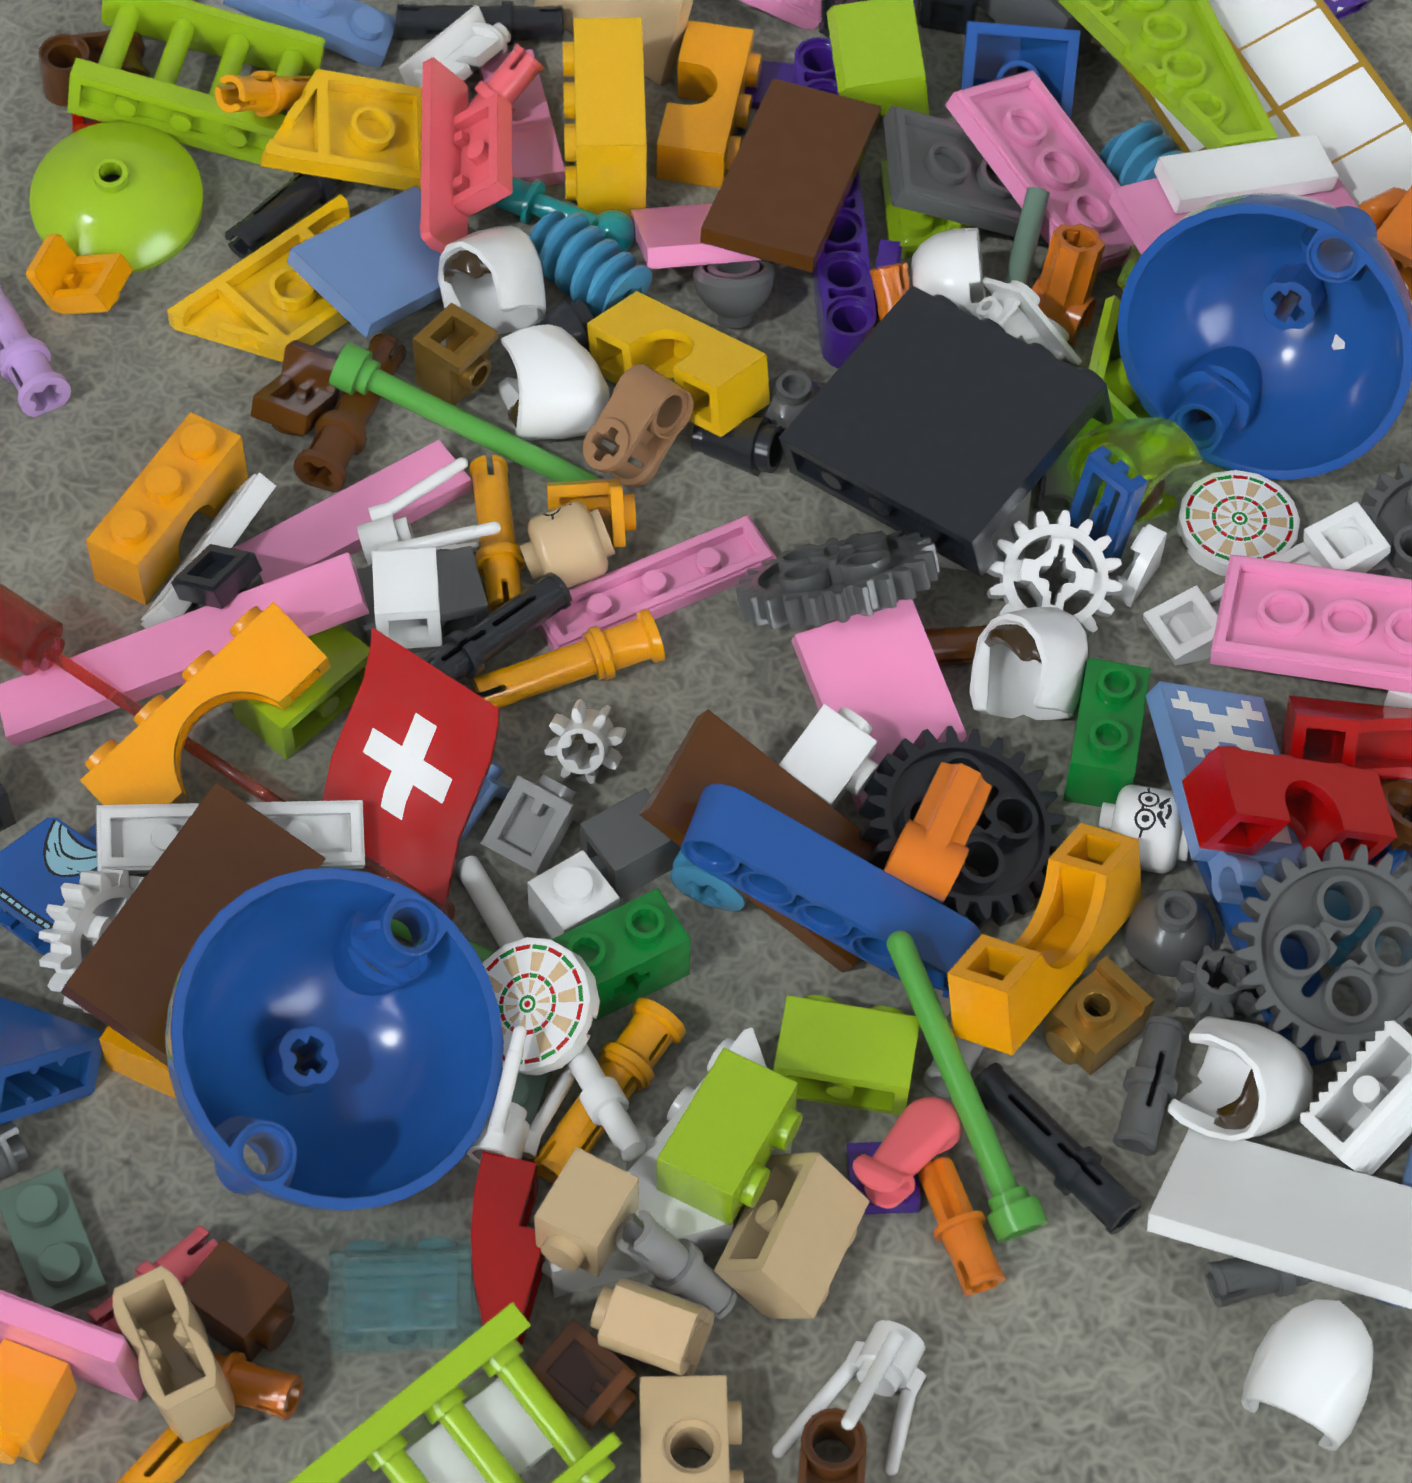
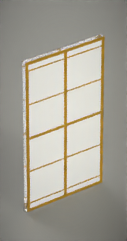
[1109,0,1412,294]

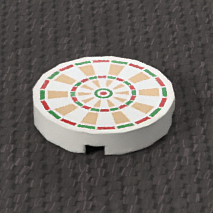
[1176,470,1300,576]
[483,937,600,1076]

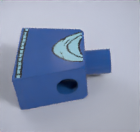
[0,818,97,956]

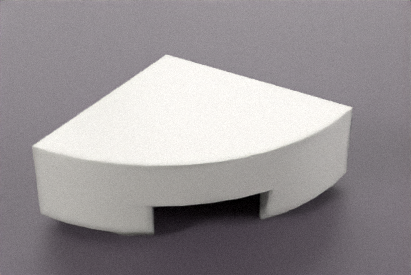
[1112,524,1167,607]

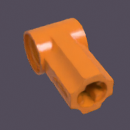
[1032,224,1106,346]
[883,762,992,902]

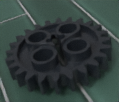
[859,726,1066,930]

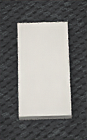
[1147,1128,1412,1309]

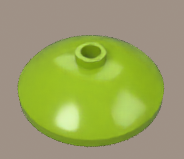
[29,121,204,273]

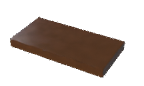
[700,78,882,273]
[639,709,886,972]
[61,782,326,1067]

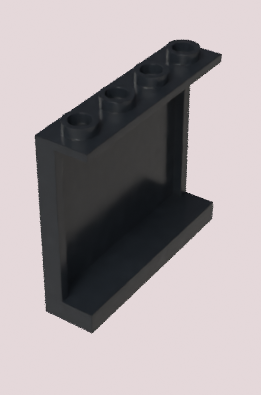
[778,286,1113,577]

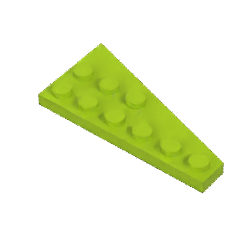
[1057,0,1278,149]

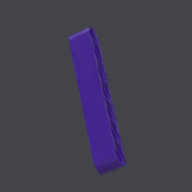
[793,37,876,369]

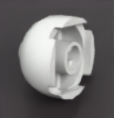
[909,227,986,318]

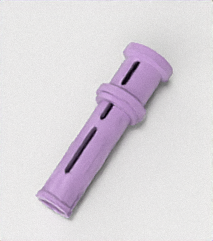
[0,284,71,417]

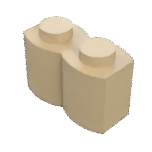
[113,1266,235,1443]
[590,1277,714,1376]

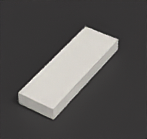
[1154,134,1339,214]
[140,472,276,628]

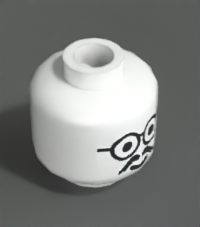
[1098,784,1189,874]

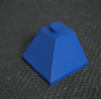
[960,21,1080,119]

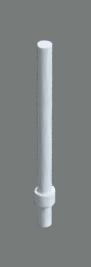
[455,856,647,1161]

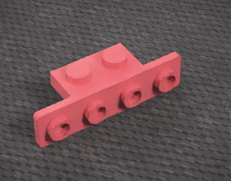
[420,57,513,254]

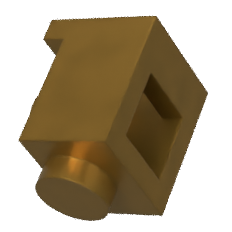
[412,302,498,406]
[1043,956,1154,1076]

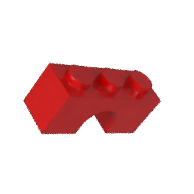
[1182,746,1397,862]

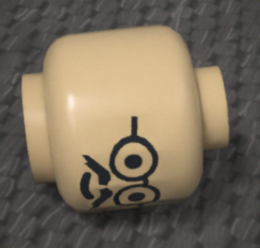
[519,501,616,589]

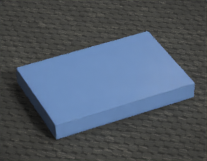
[287,186,469,338]

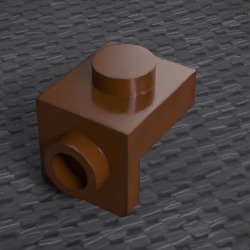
[250,340,339,436]
[530,1319,639,1431]

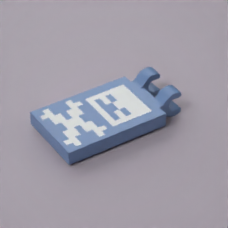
[1146,681,1303,905]

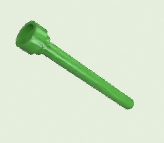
[329,341,599,482]
[887,930,1049,1243]

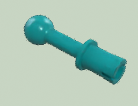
[491,176,635,253]

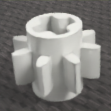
[544,699,627,784]

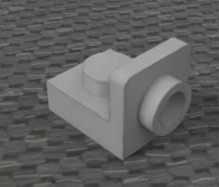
[481,774,587,875]

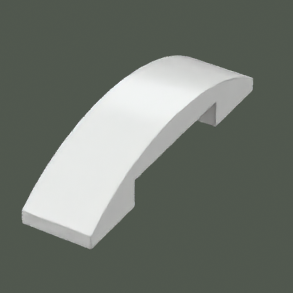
[1143,501,1391,666]

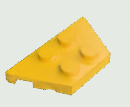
[260,69,422,191]
[167,194,350,362]

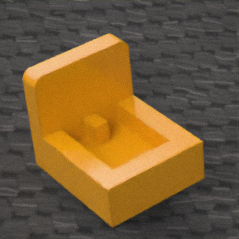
[26,234,133,315]
[546,478,636,548]

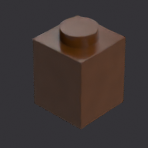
[182,1239,295,1362]

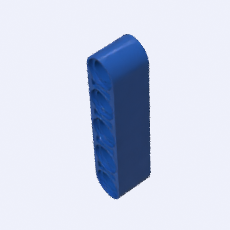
[681,784,980,999]

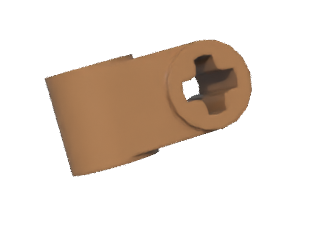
[583,364,694,488]

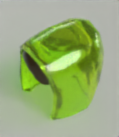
[1066,417,1203,525]

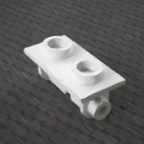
[398,5,511,87]
[976,277,1082,366]

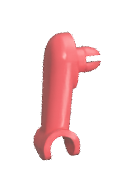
[852,1096,963,1208]

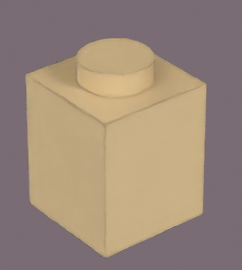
[534,1147,639,1277]

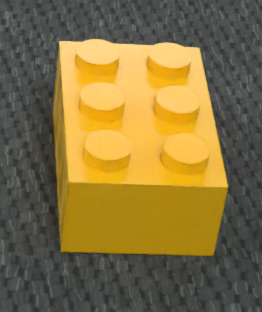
[563,17,647,218]

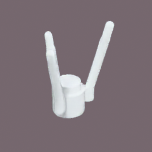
[357,457,501,565]
[466,1025,575,1164]
[772,1320,926,1476]

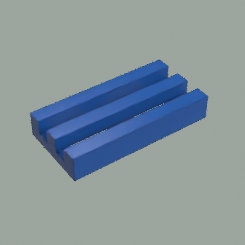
[1069,445,1148,564]

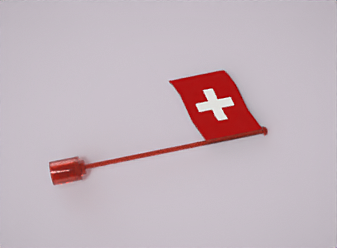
[0,583,500,920]

